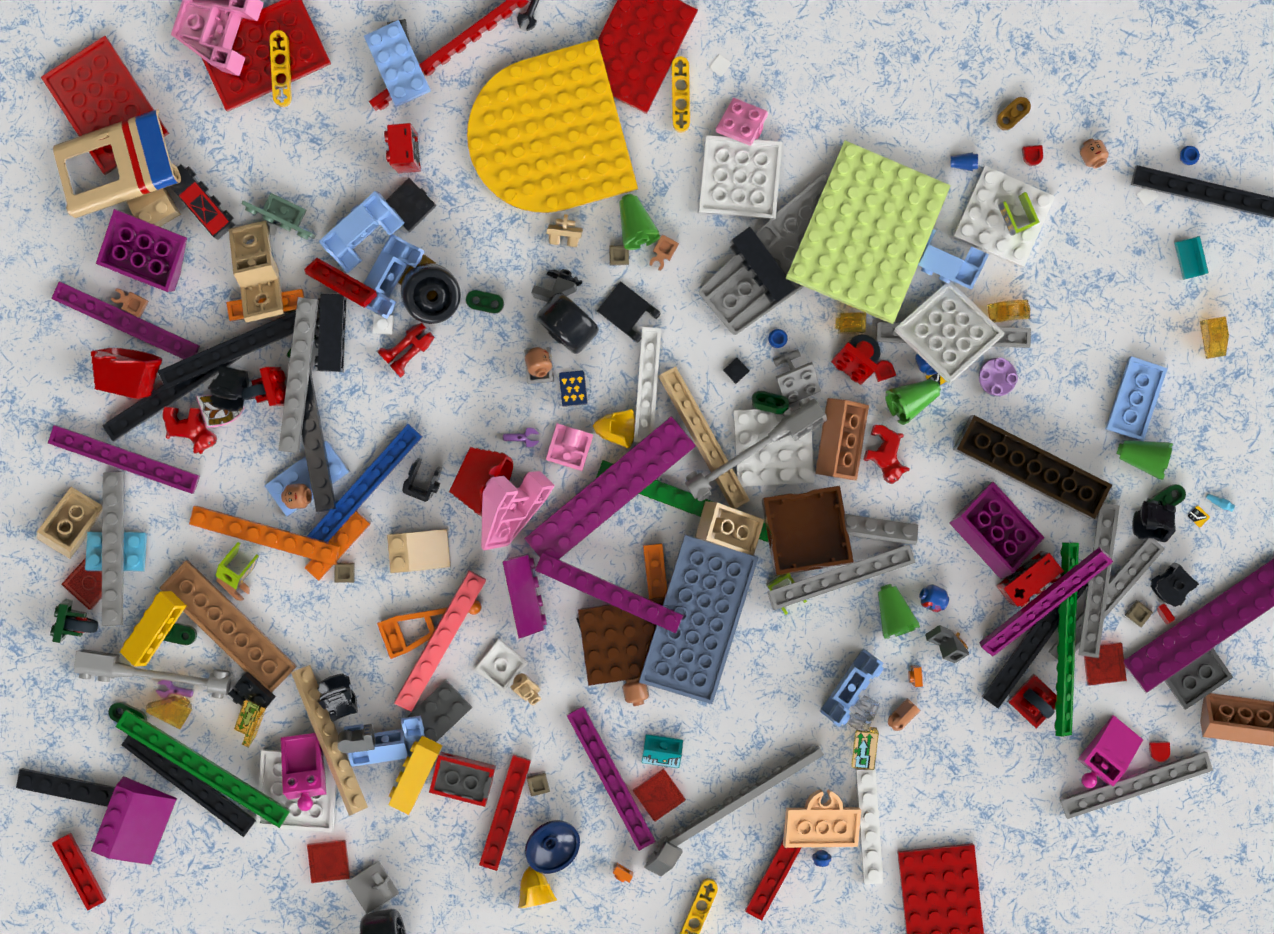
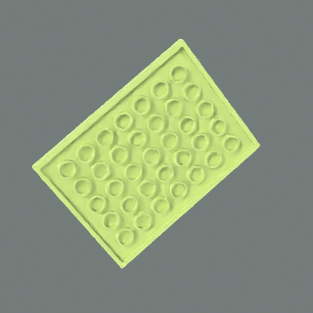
[786,140,951,324]

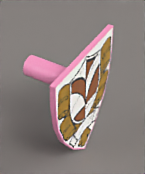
[196,395,245,428]

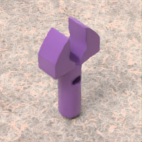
[503,428,539,447]
[156,680,194,699]

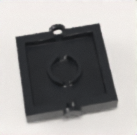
[386,178,437,233]

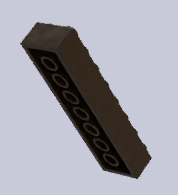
[953,415,1112,519]

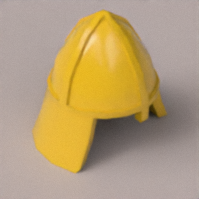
[593,409,635,448]
[518,866,557,908]

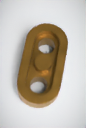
[996,97,1031,130]

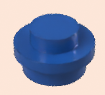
[1180,146,1200,165]
[768,329,788,348]
[812,850,832,867]

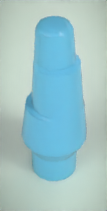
[1206,494,1235,512]

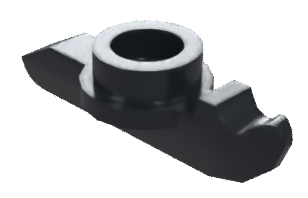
[547,269,582,286]

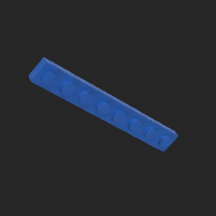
[307,424,423,542]

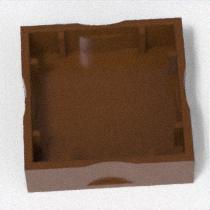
[761,486,854,576]

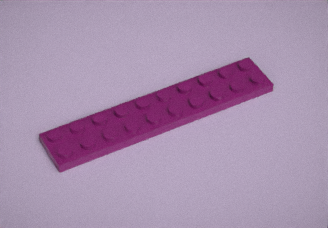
[524,416,696,559]
[1122,559,1274,693]

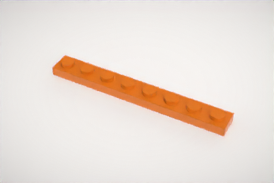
[189,506,341,565]

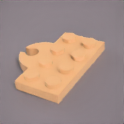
[783,789,861,848]

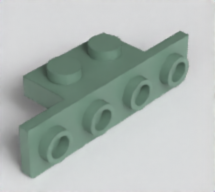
[241,193,315,240]

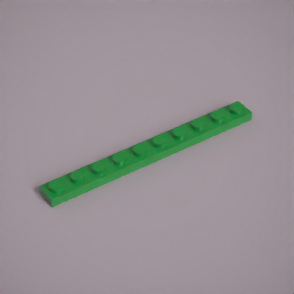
[596,460,769,543]
[1054,542,1079,737]
[115,709,291,828]

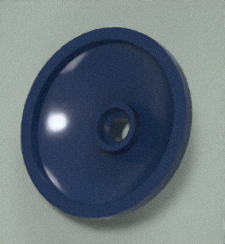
[525,820,580,874]

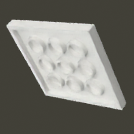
[699,135,783,219]
[953,166,1055,267]
[894,281,1005,384]
[733,407,815,487]
[256,749,337,832]

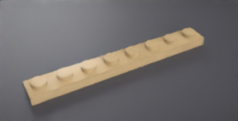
[658,367,750,509]
[291,665,368,816]

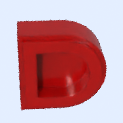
[1022,145,1043,166]
[874,360,897,382]
[1157,604,1175,624]
[1149,741,1170,762]

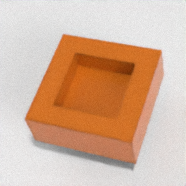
[908,665,923,687]
[613,863,633,883]

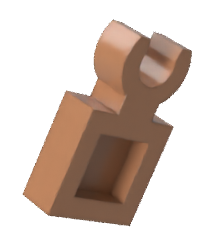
[649,234,679,271]
[111,289,149,318]

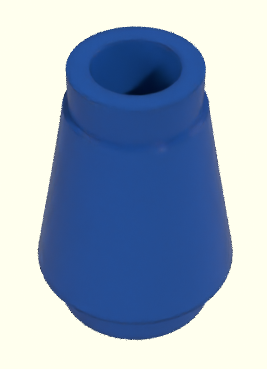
[951,152,978,171]

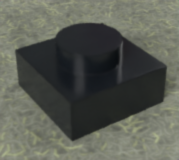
[723,358,750,384]

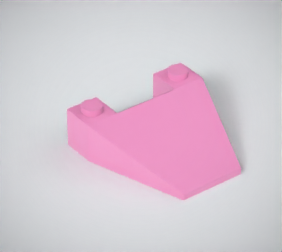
[171,0,264,76]
[481,471,555,550]

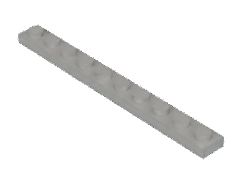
[656,746,824,852]

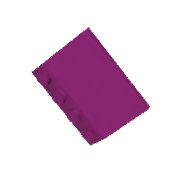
[96,209,187,292]
[949,482,1045,579]
[502,554,547,639]
[91,776,177,865]

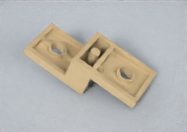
[228,220,284,323]

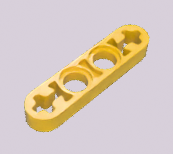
[270,30,292,107]
[672,56,690,133]
[679,878,718,934]

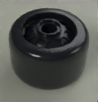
[400,263,461,324]
[537,293,599,354]
[360,909,406,934]

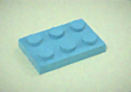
[85,532,147,572]

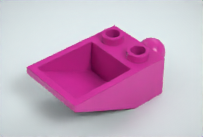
[1077,715,1143,788]
[281,733,326,811]

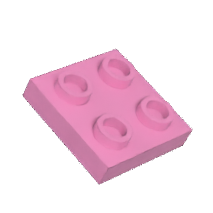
[716,98,768,146]
[546,423,594,471]

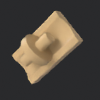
[547,214,583,247]
[510,673,541,706]

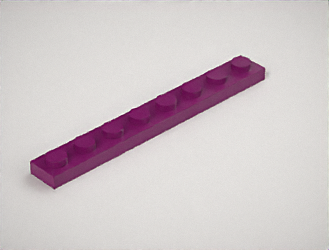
[51,281,200,359]
[48,425,200,494]
[979,547,1113,657]
[535,553,684,633]
[567,706,656,851]

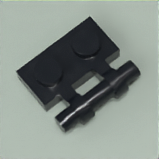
[228,671,276,709]

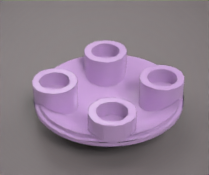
[979,358,1018,396]

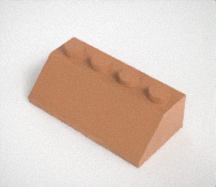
[815,398,869,481]
[1200,693,1274,747]

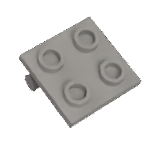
[773,349,821,404]
[346,861,399,914]

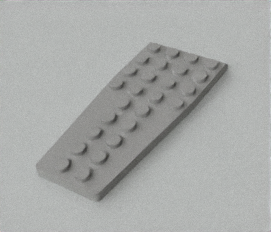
[699,173,828,335]

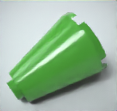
[619,194,660,250]
[885,379,941,425]
[1116,440,1173,480]
[878,584,920,639]

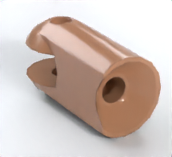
[216,568,250,601]
[888,698,921,731]

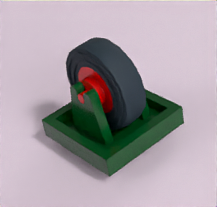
[50,599,98,643]

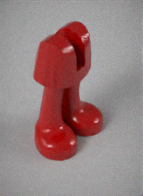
[377,323,435,378]

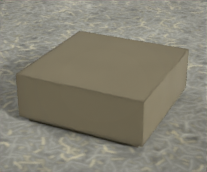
[609,245,629,266]
[334,563,355,583]
[1125,600,1153,628]
[527,773,550,797]

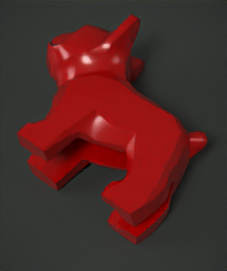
[163,407,217,454]
[863,425,910,484]

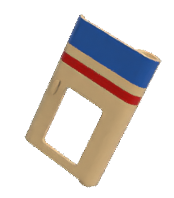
[53,109,181,218]

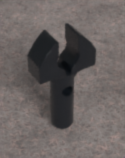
[517,0,539,31]

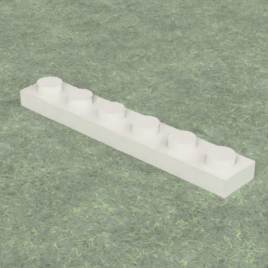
[634,327,662,442]
[856,768,883,885]

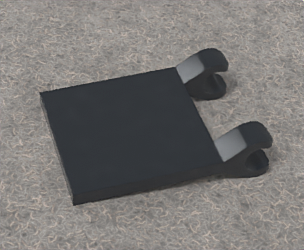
[597,281,661,343]

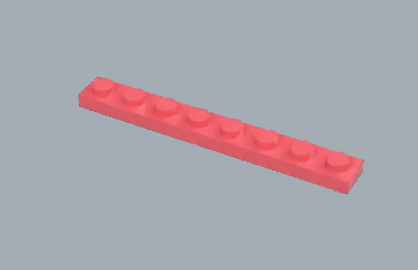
[394,570,486,712]

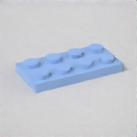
[364,20,431,107]
[1105,356,1168,441]
[265,441,350,517]

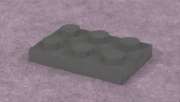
[1165,648,1233,710]
[406,680,472,742]

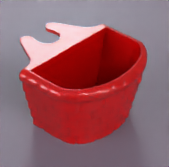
[91,348,163,399]
[449,447,514,517]

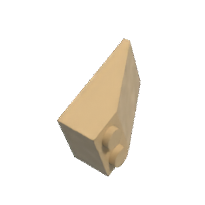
[126,188,181,227]
[37,487,102,559]
[695,501,764,555]
[387,529,451,573]

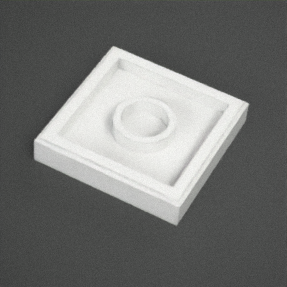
[474,638,528,692]

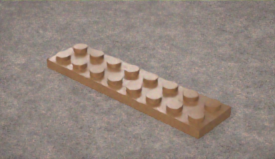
[160,560,297,692]

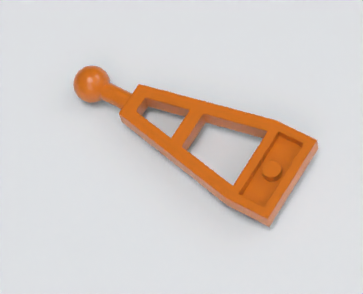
[377,600,482,659]

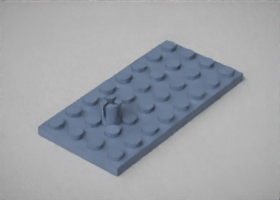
[639,534,759,704]

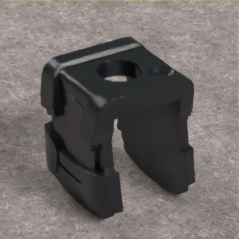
[208,365,249,411]
[402,458,442,502]
[1132,498,1176,542]
[1150,562,1199,607]
[317,673,358,722]

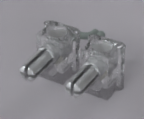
[847,695,880,733]

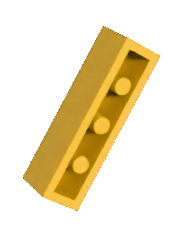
[120,591,187,667]
[388,736,443,815]

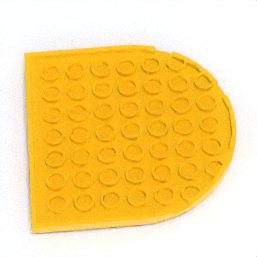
[467,39,638,213]

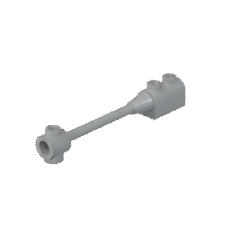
[685,398,827,501]
[74,649,231,698]

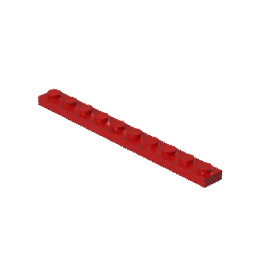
[369,0,529,111]

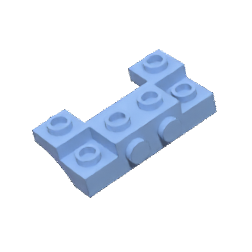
[319,191,405,273]
[918,229,989,290]
[364,234,425,319]
[820,648,884,727]
[344,715,425,767]

